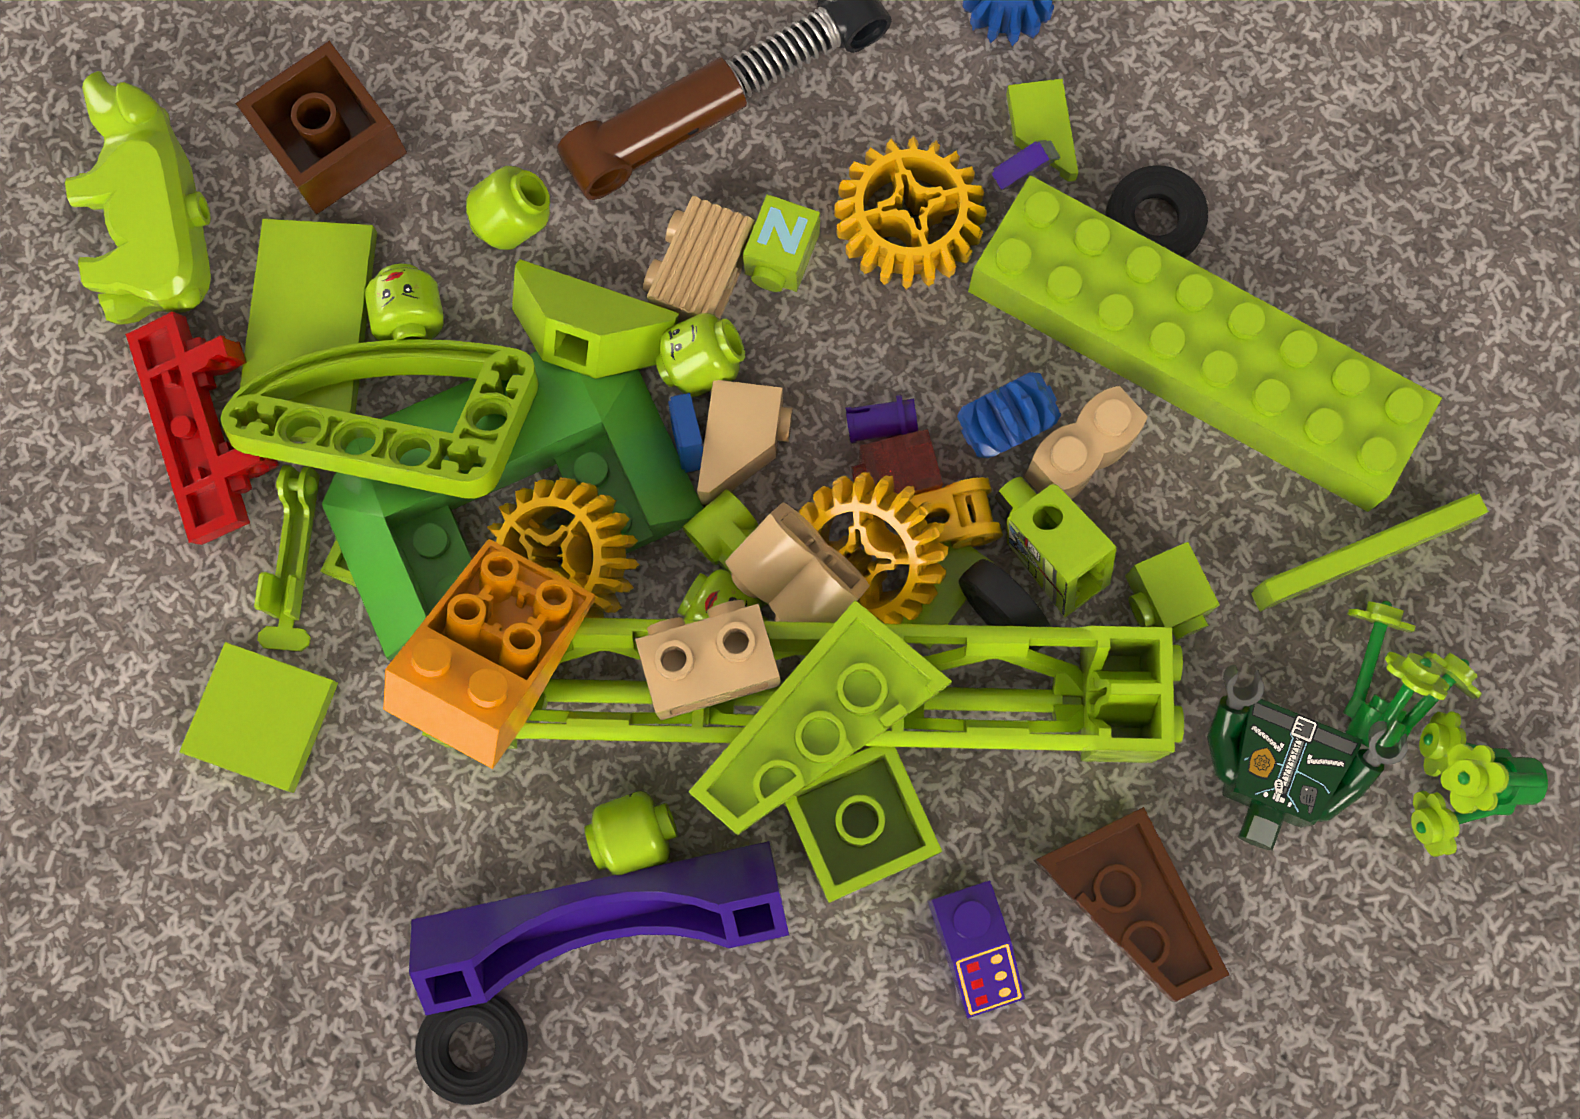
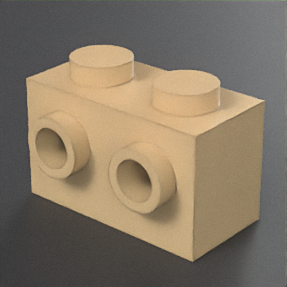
[635,600,781,720]

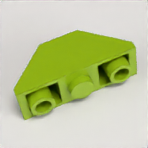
[512,259,679,379]

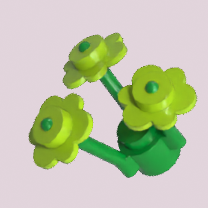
[1343,601,1482,748]
[1411,711,1548,857]

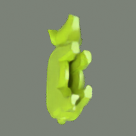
[65,71,211,325]

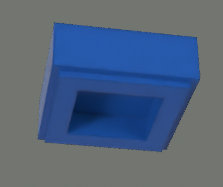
[668,393,703,473]

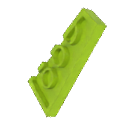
[688,600,952,835]

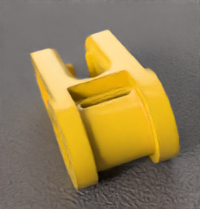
[910,477,1003,549]

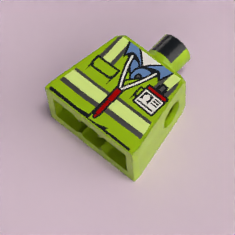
[995,476,1117,618]

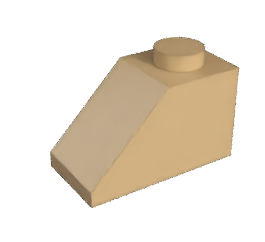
[697,380,793,505]

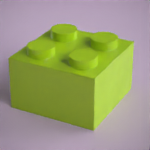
[784,746,943,904]

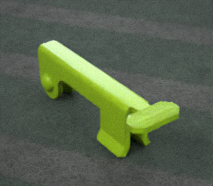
[254,465,320,652]

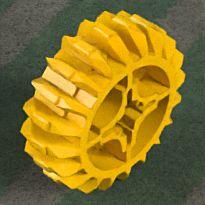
[834,136,987,290]
[799,472,949,624]
[487,477,640,618]

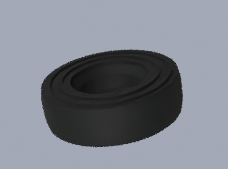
[1105,165,1208,258]
[958,559,1051,652]
[415,995,528,1105]

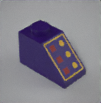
[927,880,1025,1019]

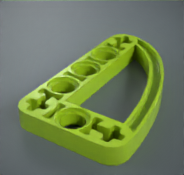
[220,339,539,499]

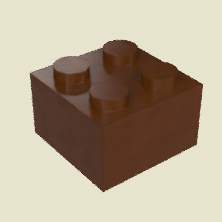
[235,40,407,215]

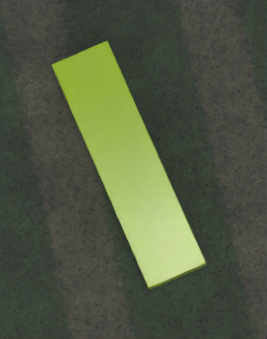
[1251,493,1489,612]

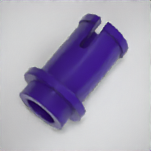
[846,394,919,444]

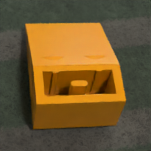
[383,539,596,769]

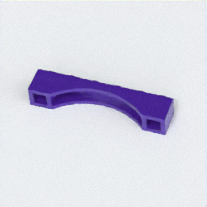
[409,841,789,1015]

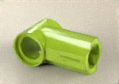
[682,489,767,607]

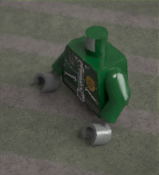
[1207,665,1408,851]

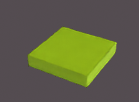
[179,642,338,793]

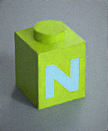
[743,194,820,292]

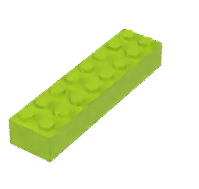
[968,175,1442,512]

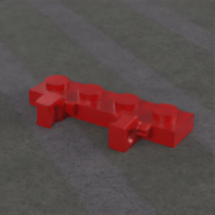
[126,311,279,545]

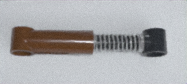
[557,0,892,200]

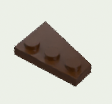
[1033,807,1230,1002]

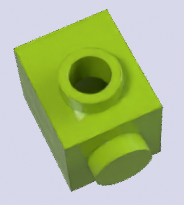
[1125,542,1220,641]

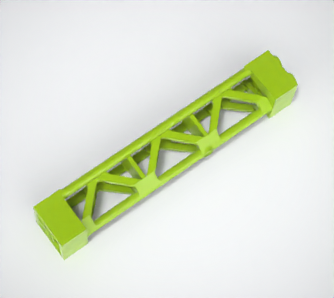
[422,617,1184,763]

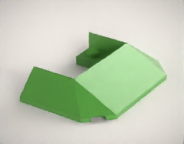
[322,351,703,660]

